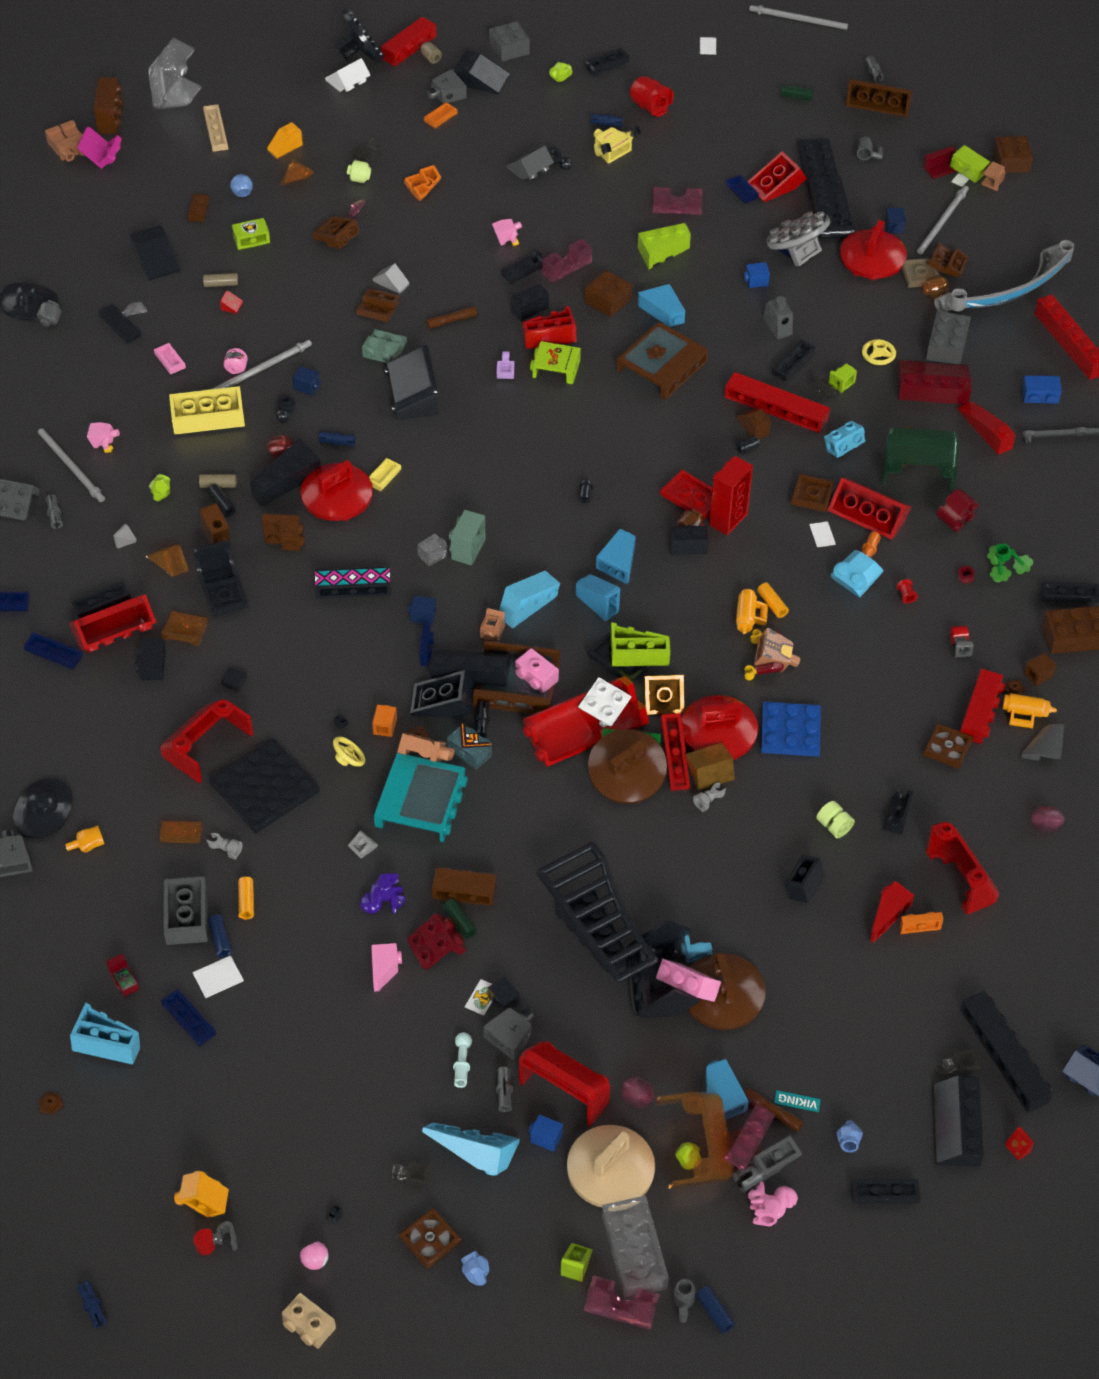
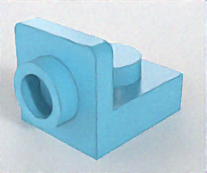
[680,935,712,963]

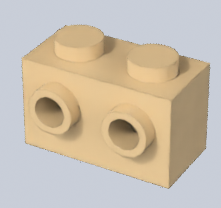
[282,1293,336,1349]

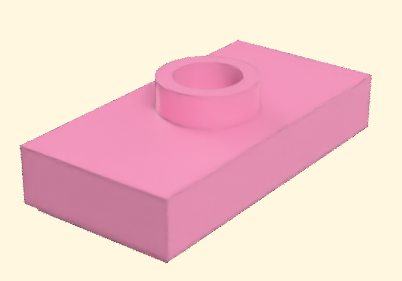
[154,343,186,375]

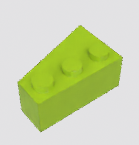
[638,223,691,270]
[611,622,670,666]

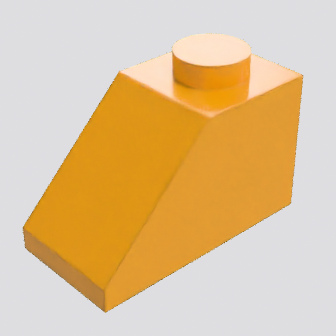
[267,122,303,158]

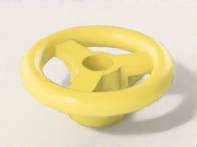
[862,339,896,365]
[333,737,365,767]

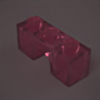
[653,187,703,215]
[542,239,592,283]
[725,1103,775,1171]
[584,1276,660,1329]

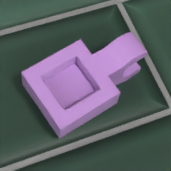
[497,351,514,379]

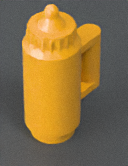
[736,589,768,634]
[1002,693,1057,729]

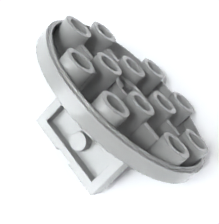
[766,211,830,266]

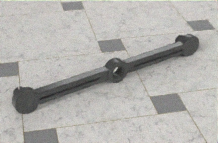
[1021,427,1099,444]

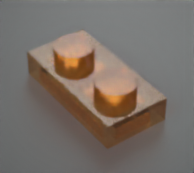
[159,821,203,843]

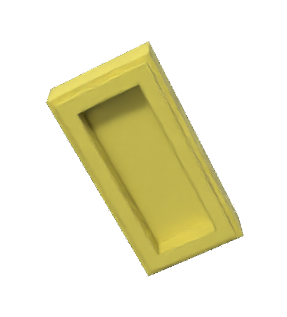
[369,458,401,491]

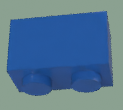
[1022,376,1062,404]

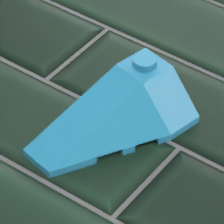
[422,1123,520,1175]

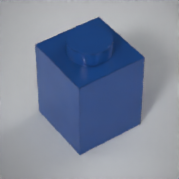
[743,262,770,288]
[528,1115,563,1152]

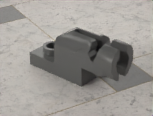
[732,1136,802,1193]

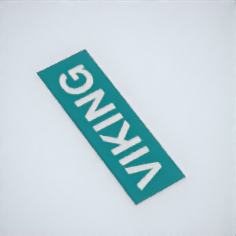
[774,1090,821,1112]

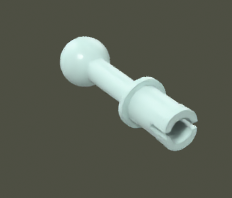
[453,1032,472,1088]

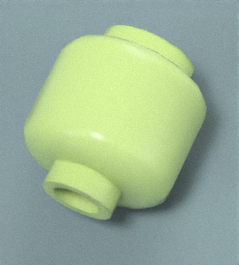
[347,160,371,183]

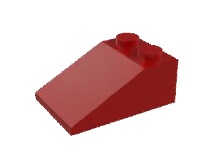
[745,151,806,203]

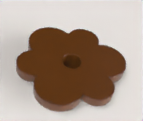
[1003,680,1025,695]
[39,1091,64,1114]

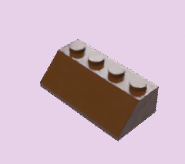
[846,79,913,117]

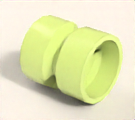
[817,801,855,838]

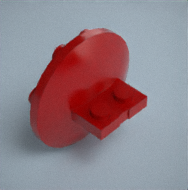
[840,220,907,280]
[301,460,373,521]
[682,695,758,760]

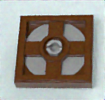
[923,723,974,769]
[398,1208,462,1269]

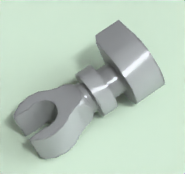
[693,782,726,812]
[207,833,242,860]

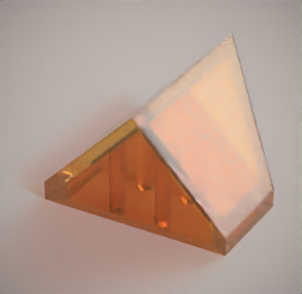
[280,160,314,186]
[146,543,189,577]

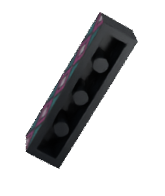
[315,566,391,599]

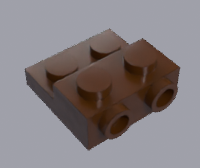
[312,216,360,249]
[262,514,305,551]

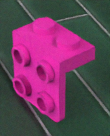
[77,127,122,169]

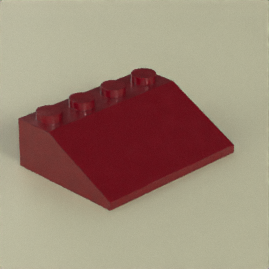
[899,360,971,405]

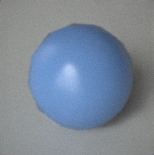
[230,174,253,197]

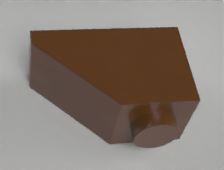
[736,409,771,439]

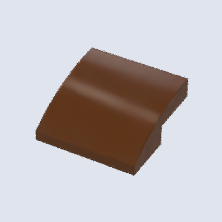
[927,242,969,277]
[356,288,400,322]

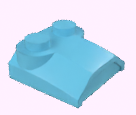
[831,550,883,598]

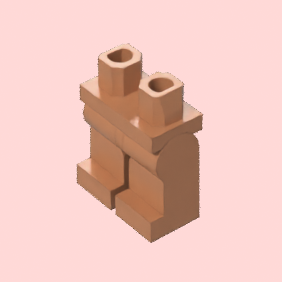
[45,120,85,162]
[397,733,455,762]

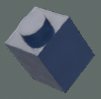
[885,208,906,234]
[292,366,321,396]
[407,596,437,625]

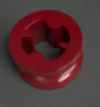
[958,566,975,584]

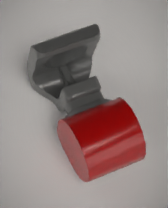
[950,625,974,658]
[193,1221,238,1255]

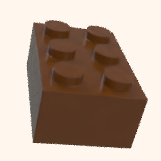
[94,78,124,134]
[1042,606,1099,654]

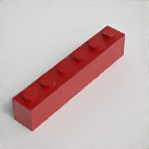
[1034,294,1099,380]
[725,372,830,433]

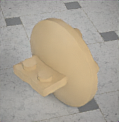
[567,1125,655,1208]

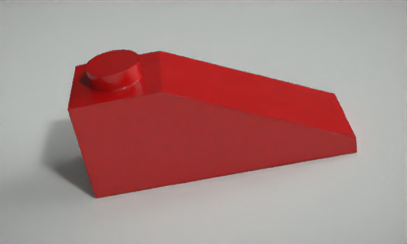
[870,881,914,943]

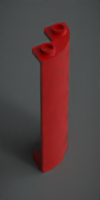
[523,676,649,767]

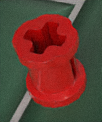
[896,579,918,604]

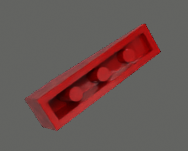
[958,401,1016,455]
[659,713,690,791]

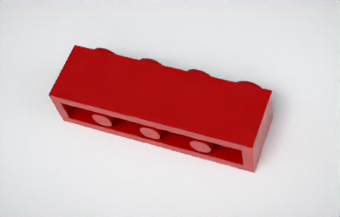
[381,17,436,67]
[961,669,1005,744]

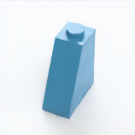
[638,284,685,327]
[596,529,636,584]
[576,574,620,621]
[705,1059,749,1127]

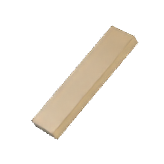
[203,104,228,152]

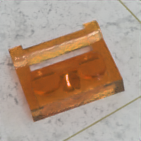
[161,611,208,646]

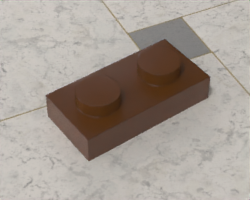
[188,194,210,222]

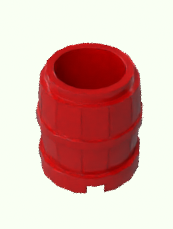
[630,76,674,117]

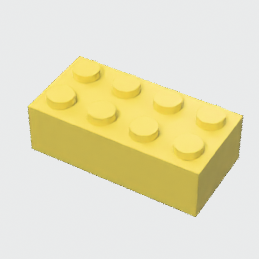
[169,386,245,434]

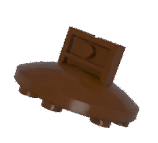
[588,729,667,804]
[683,953,766,1030]

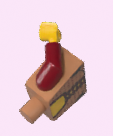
[744,628,800,680]

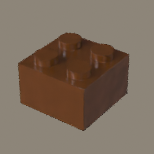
[993,136,1033,173]
[585,270,632,317]

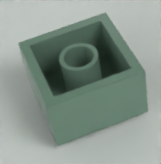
[449,510,486,566]

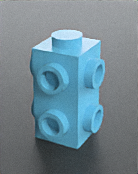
[824,421,865,458]

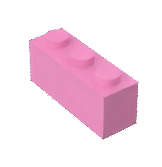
[656,959,721,1002]

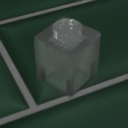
[417,534,447,567]

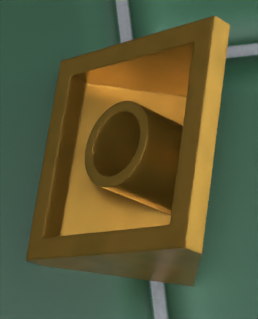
[644,675,684,714]
[685,743,735,792]

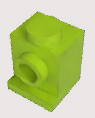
[828,363,857,393]

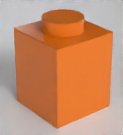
[372,705,397,737]

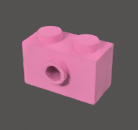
[515,648,559,694]

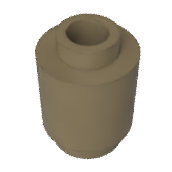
[421,42,442,64]

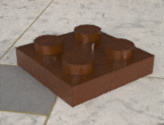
[791,474,835,512]

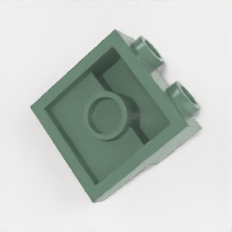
[362,329,407,363]

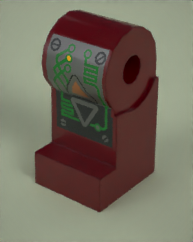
[106,953,140,997]

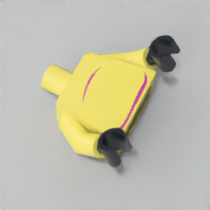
[594,126,642,163]

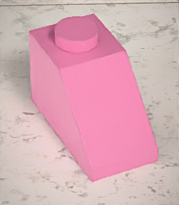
[372,943,402,992]

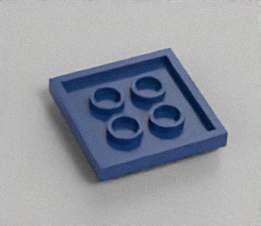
[761,701,821,757]

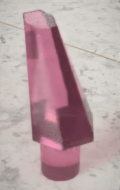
[349,199,366,217]

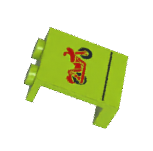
[530,341,581,384]

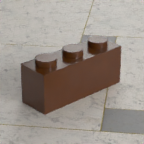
[432,867,497,906]

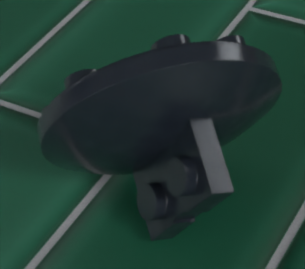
[334,8,385,63]

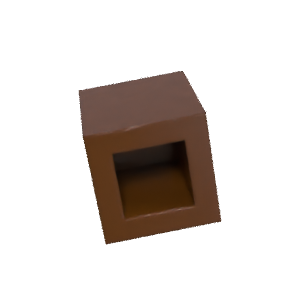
[1024,653,1057,686]

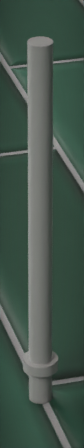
[749,5,848,30]
[917,186,969,254]
[212,340,312,389]
[38,428,105,502]

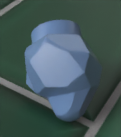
[836,1120,863,1152]
[461,1251,489,1286]

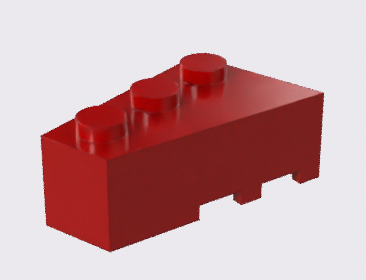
[522,306,576,349]

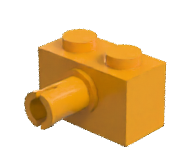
[174,1171,229,1218]

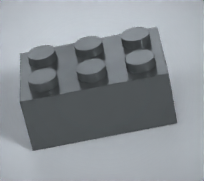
[926,310,971,364]
[164,876,208,945]

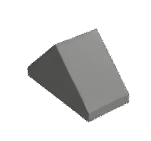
[372,264,409,294]

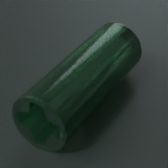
[781,85,814,101]
[443,899,477,939]

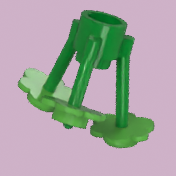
[987,544,1034,582]

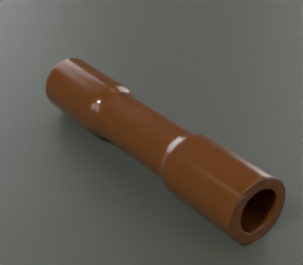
[426,306,477,329]
[744,1088,804,1132]

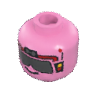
[224,348,248,374]

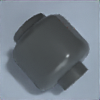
[37,300,62,327]

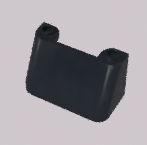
[384,344,438,420]

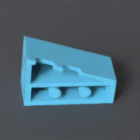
[499,571,560,629]
[70,1003,140,1065]

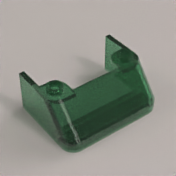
[882,427,960,490]

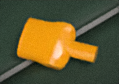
[65,825,104,852]

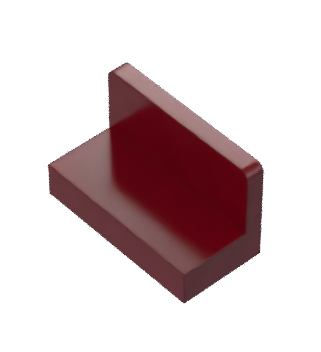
[923,146,956,179]

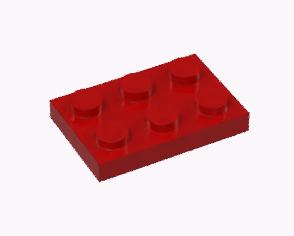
[660,470,712,521]

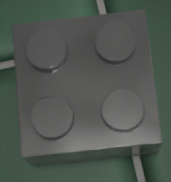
[489,21,530,62]

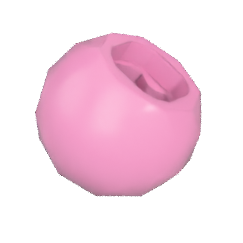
[300,1241,329,1270]

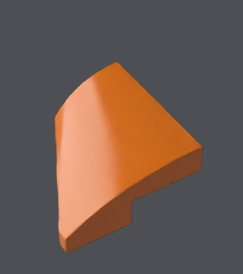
[404,165,441,201]

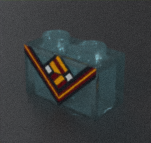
[447,724,492,770]

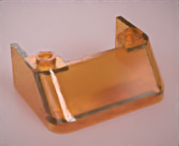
[656,1092,734,1189]

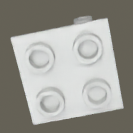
[578,678,632,728]

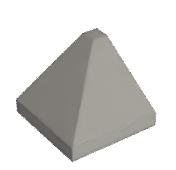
[113,524,137,548]
[348,830,378,859]

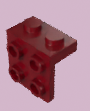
[407,913,467,970]

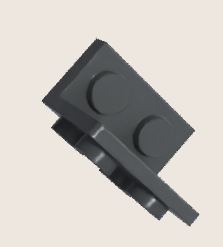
[0,479,40,521]

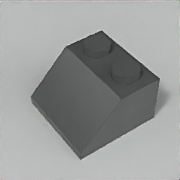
[506,145,554,180]

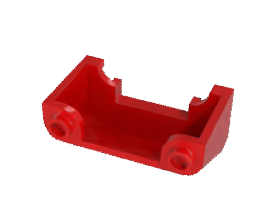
[926,822,999,915]

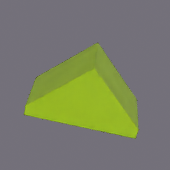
[561,1243,593,1282]

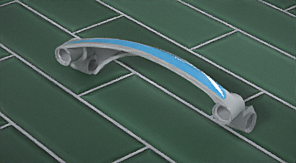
[934,240,1074,312]

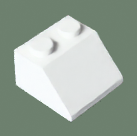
[325,58,370,92]

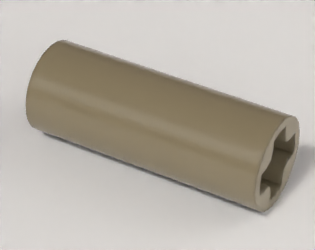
[203,273,238,287]
[199,474,237,488]

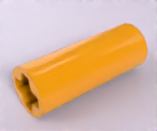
[757,582,789,618]
[238,877,254,919]

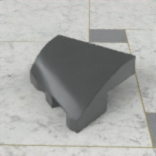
[1021,724,1065,761]

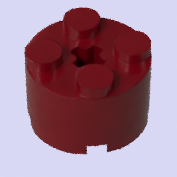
[936,489,979,533]

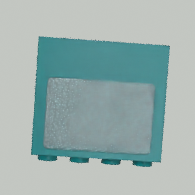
[374,753,468,842]

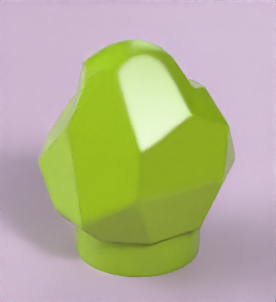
[549,62,572,82]
[149,474,170,502]
[675,1142,701,1170]

